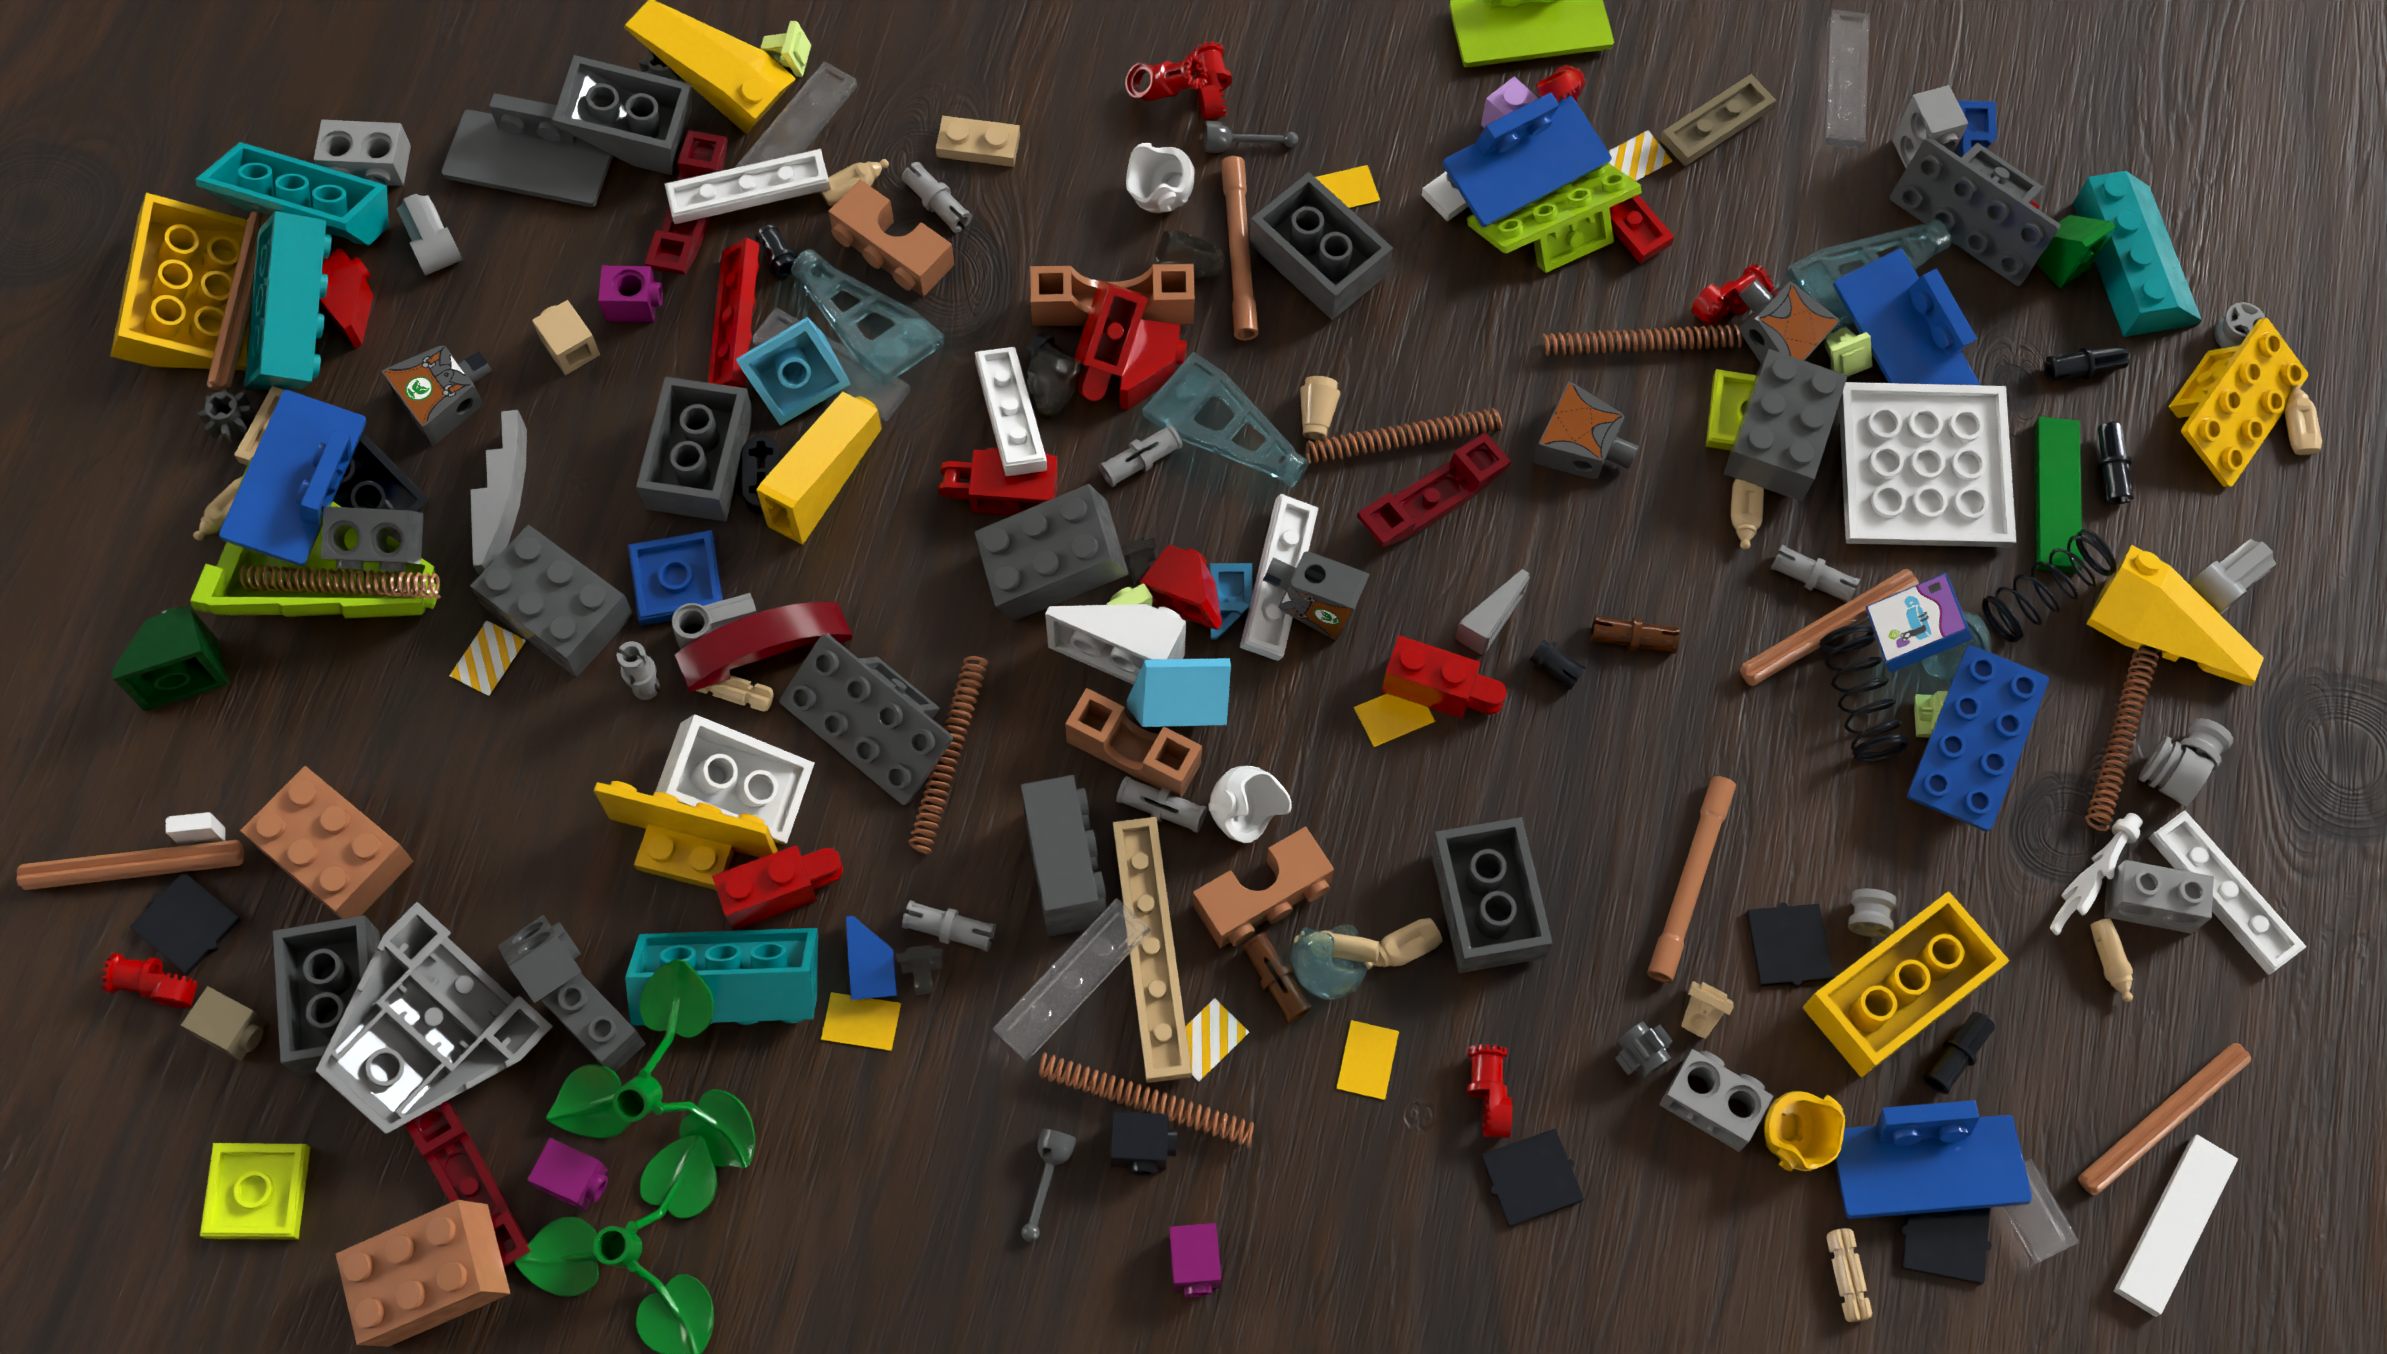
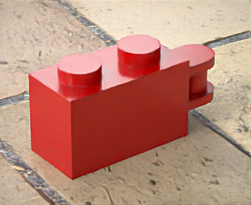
[1074,280,1148,401]
[938,447,1058,516]
[1381,635,1507,718]
[712,845,843,931]

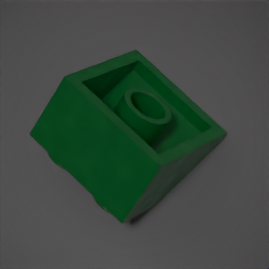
[111,605,229,711]

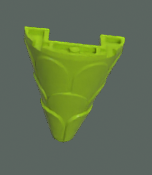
[190,457,440,619]

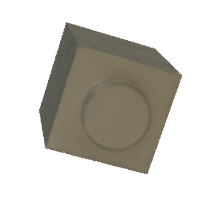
[181,986,267,1061]

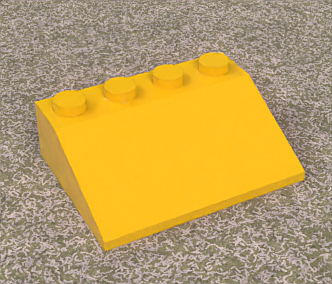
[110,193,251,370]

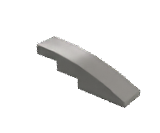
[470,410,527,576]

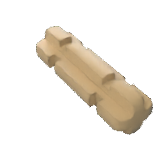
[696,675,774,712]
[1826,1228,1872,1322]

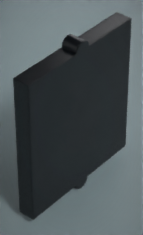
[130,871,241,975]
[1746,902,1834,987]
[1481,1128,1584,1227]
[1900,1208,1992,1285]

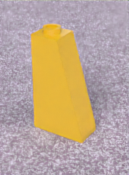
[756,391,882,545]

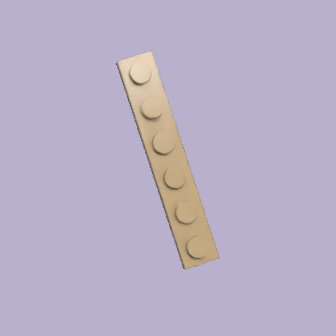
[1113,817,1192,1083]

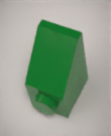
[2036,215,2116,289]

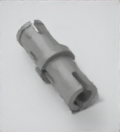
[901,162,972,233]
[1099,424,1183,487]
[1771,544,1860,603]
[616,641,660,700]
[1116,776,1207,833]
[902,900,996,952]

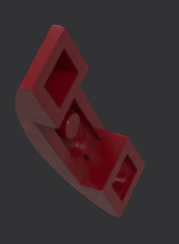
[645,130,728,275]
[1356,432,1511,547]
[675,601,852,693]
[405,1100,531,1268]

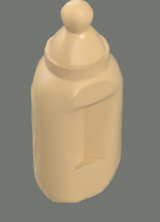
[820,159,889,207]
[2284,384,2322,455]
[193,476,243,541]
[1731,479,1764,549]
[1363,918,1443,969]
[2090,918,2133,1002]
[1294,930,1379,962]

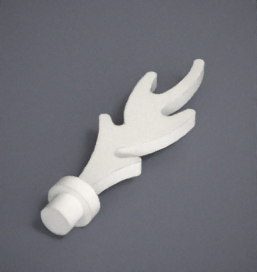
[2050,813,2143,935]

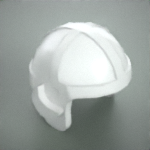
[1126,143,1195,213]
[1208,766,1292,843]

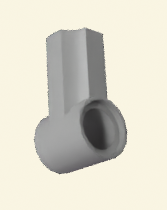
[396,194,463,276]
[2189,538,2276,615]
[672,593,757,649]

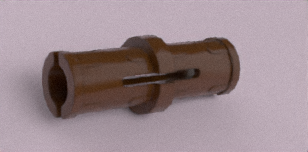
[1590,615,1680,654]
[1242,932,1313,1023]

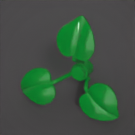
[546,959,755,1168]
[514,1135,717,1354]

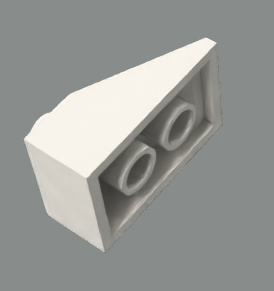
[1045,604,1186,685]
[655,714,815,844]

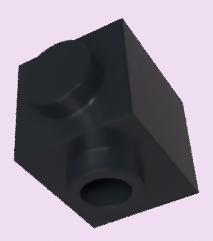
[1111,1112,1177,1176]

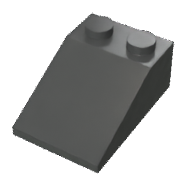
[552,55,692,175]

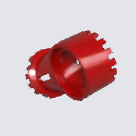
[1190,41,1233,120]
[1125,54,1208,102]
[1535,65,1586,102]
[1691,264,1774,326]
[101,953,198,1009]
[1467,1044,1512,1138]

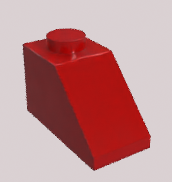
[319,247,374,349]
[1120,319,1187,410]
[1140,544,1222,630]

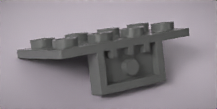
[441,93,613,207]
[1889,137,2061,286]
[779,634,953,805]

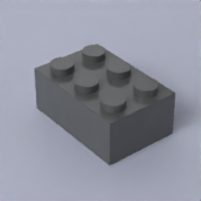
[1249,172,1393,320]
[1723,349,1848,501]
[636,377,754,522]
[975,484,1129,621]
[470,524,634,678]
[1021,775,1107,937]
[1430,817,1553,973]
[273,915,380,1076]

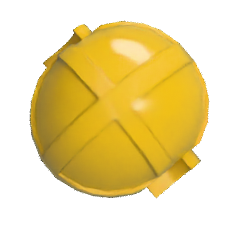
[1764,1091,1845,1171]

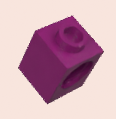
[598,265,663,322]
[527,1138,608,1211]
[1169,1223,1221,1298]

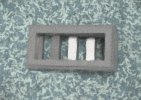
[1455,569,1530,655]

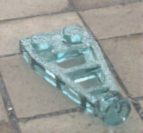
[1786,220,1951,333]
[791,249,945,385]
[1143,352,1309,488]

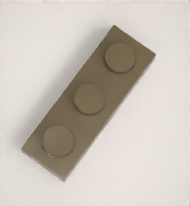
[1660,74,1777,166]

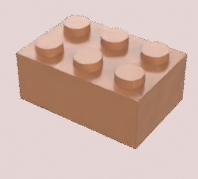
[240,766,413,919]
[336,1200,511,1347]

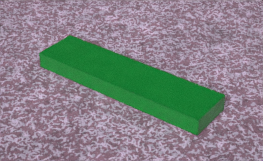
[2034,416,2083,574]

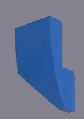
[1956,100,1998,157]
[846,916,898,1000]

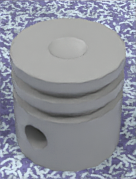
[2138,736,2214,806]

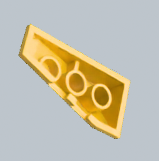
[624,0,796,135]
[2086,545,2264,687]

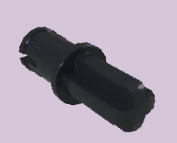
[2044,346,2129,382]
[2098,421,2134,505]
[1923,1011,1995,1094]

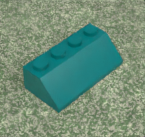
[196,142,389,246]
[2073,171,2202,337]
[244,211,332,390]
[625,928,818,1026]

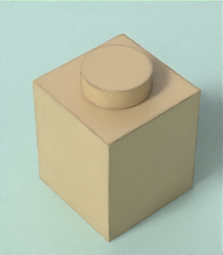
[532,300,600,375]

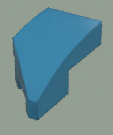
[1210,563,1252,640]

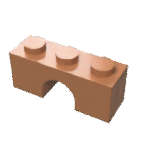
[828,179,954,297]
[1065,688,1202,798]
[1192,826,1334,948]

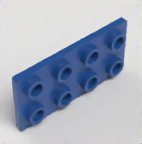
[1442,92,1612,228]
[1833,249,1980,385]
[219,390,366,566]
[1907,645,2049,832]
[1834,1100,2033,1219]

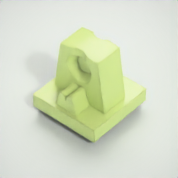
[760,21,811,77]
[1824,327,1873,376]
[1913,691,1948,738]

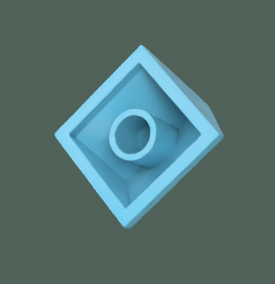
[736,317,851,426]
[1127,658,1231,727]

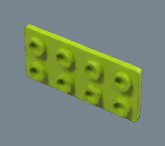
[1449,0,1614,67]
[1467,163,1642,273]

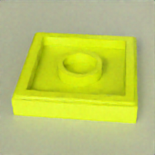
[1706,369,1756,451]
[200,1143,311,1240]

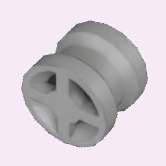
[2214,302,2265,348]
[2180,718,2233,772]
[1848,888,1897,937]

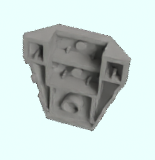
[315,902,553,1134]

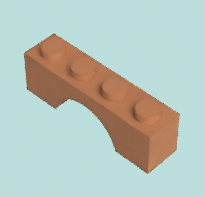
[1030,264,1195,327]

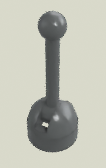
[1204,121,1298,153]
[1021,1128,1077,1242]

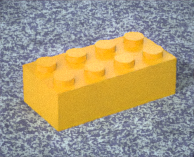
[1802,891,2010,1078]

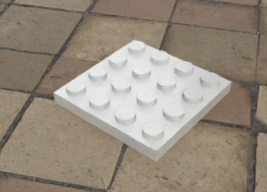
[1839,382,2016,547]

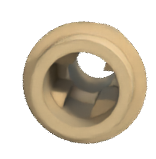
[1300,376,1340,440]

